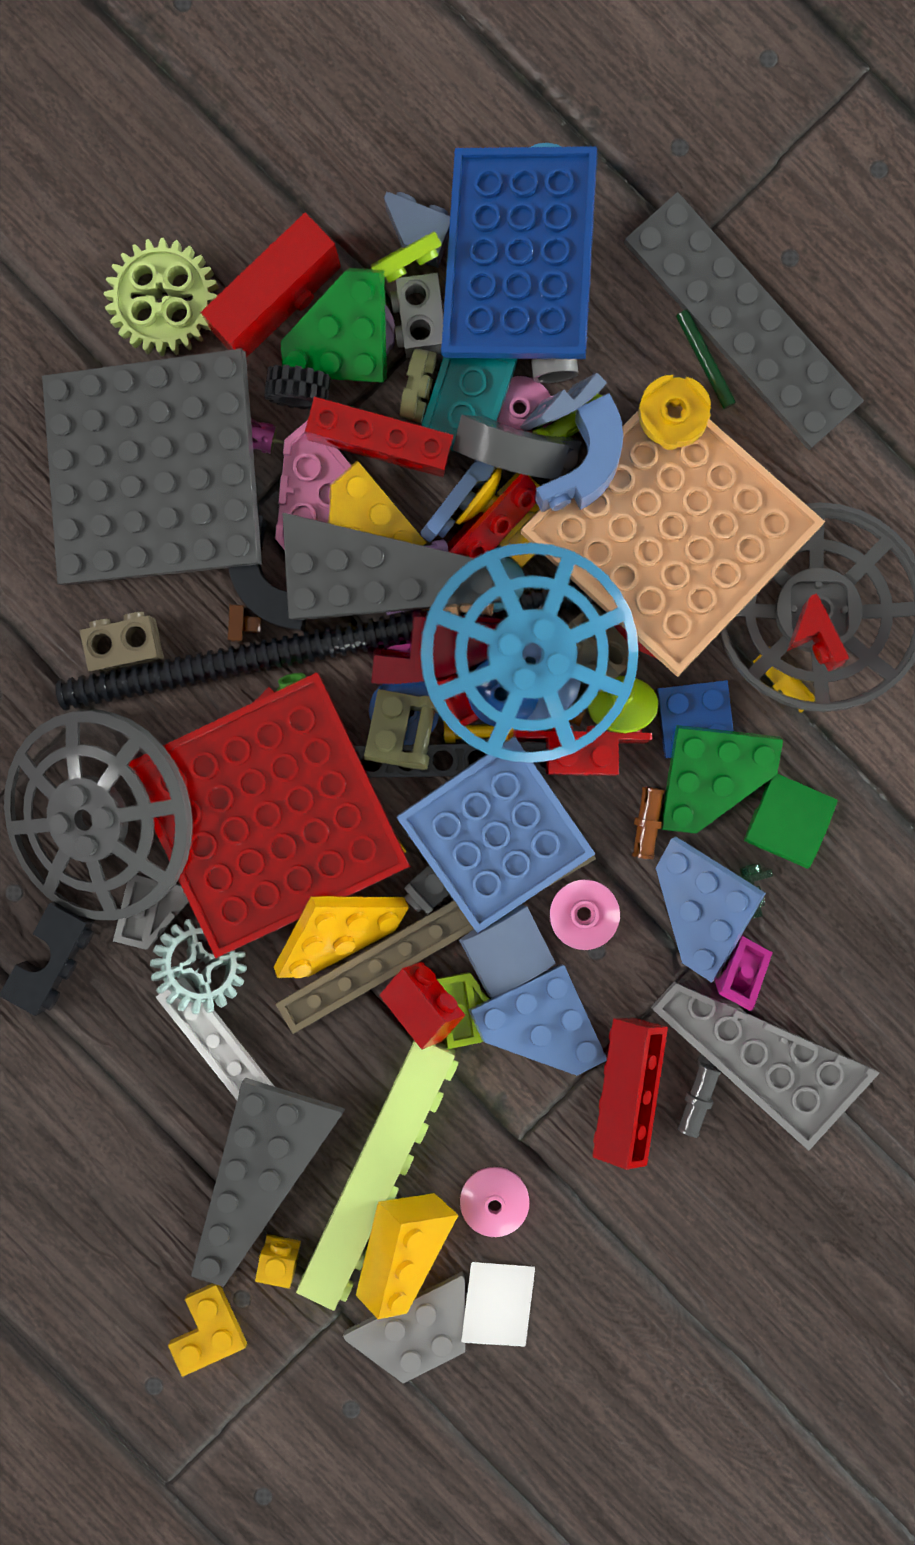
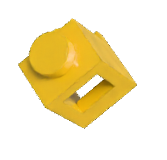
[255,1234,301,1289]

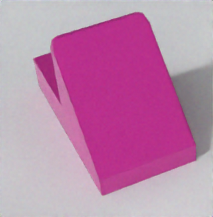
[715,936,773,1011]

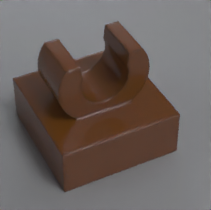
[228,604,262,643]

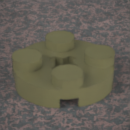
[400,348,437,423]

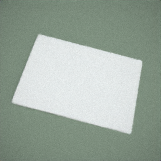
[461,1262,535,1347]

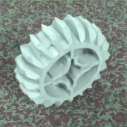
[150,919,247,1014]

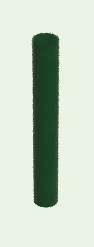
[676,309,736,409]

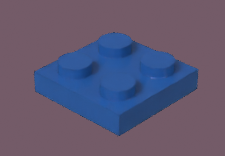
[656,680,734,758]

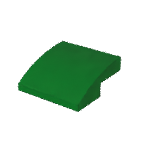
[744,773,838,869]

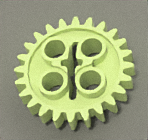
[104,238,219,356]

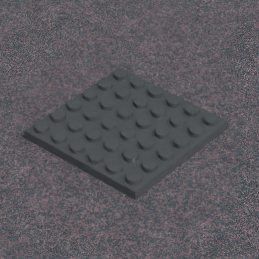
[42,349,262,586]

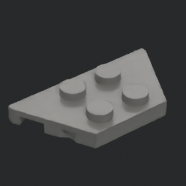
[343,1271,465,1384]

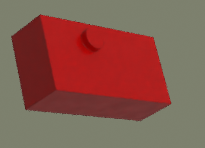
[200,212,341,358]

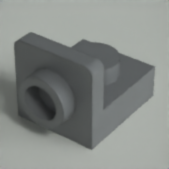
[404,865,449,914]

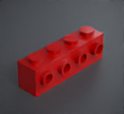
[592,1017,668,1170]

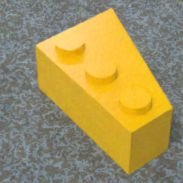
[356,1193,458,1319]

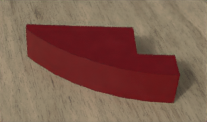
[371,610,503,684]

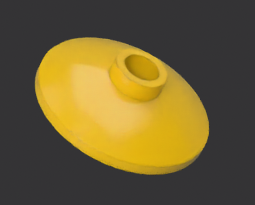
[455,467,502,525]

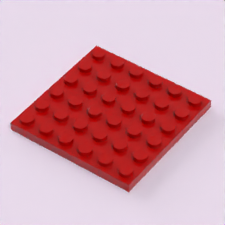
[128,672,410,958]

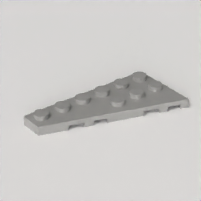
[651,981,879,1151]

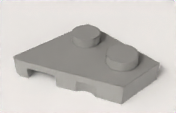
[113,874,189,950]

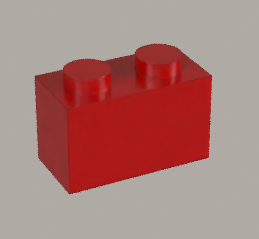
[379,962,465,1050]

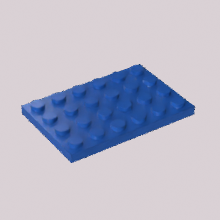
[441,146,597,359]

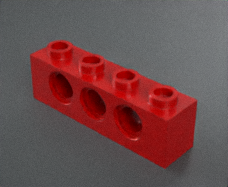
[305,397,453,477]

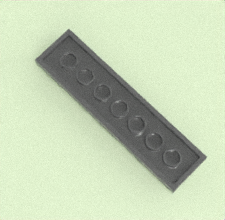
[624,192,864,450]

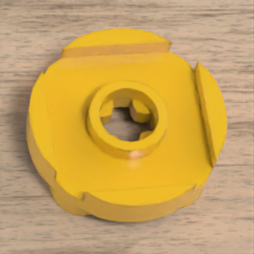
[638,375,711,450]

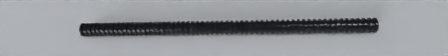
[55,581,596,711]

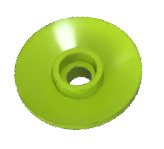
[587,676,658,733]

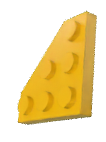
[327,461,426,546]
[274,897,409,978]

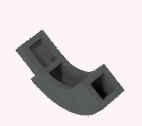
[453,415,582,479]

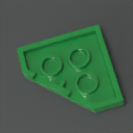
[281,268,387,382]
[661,725,783,834]

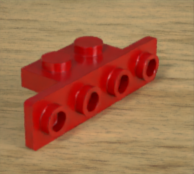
[447,474,538,558]
[508,725,652,776]

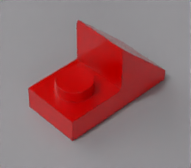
[787,593,849,672]

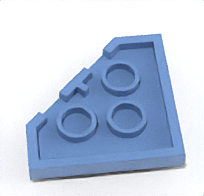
[656,837,766,982]
[468,964,607,1076]

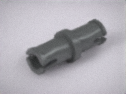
[677,1063,721,1138]

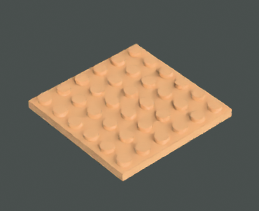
[521,404,825,677]

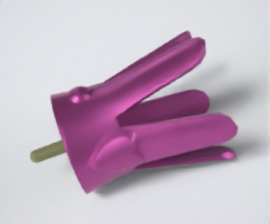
[251,418,284,454]

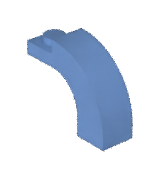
[536,393,623,512]

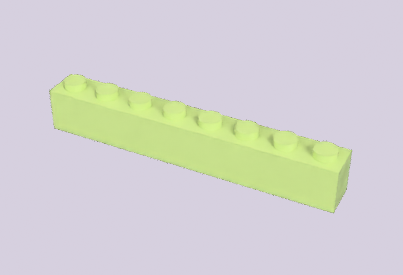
[296,1041,459,1311]

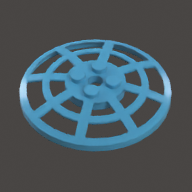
[420,543,639,763]

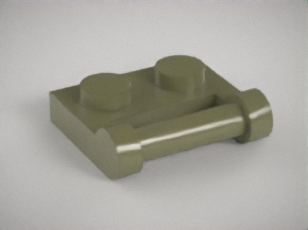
[364,689,438,770]

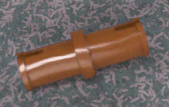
[632,786,665,859]

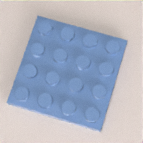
[396,736,595,934]

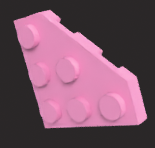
[275,420,351,550]

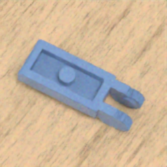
[420,460,495,542]

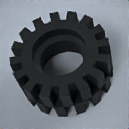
[264,365,331,410]

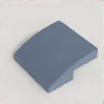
[520,373,607,432]
[459,904,556,998]

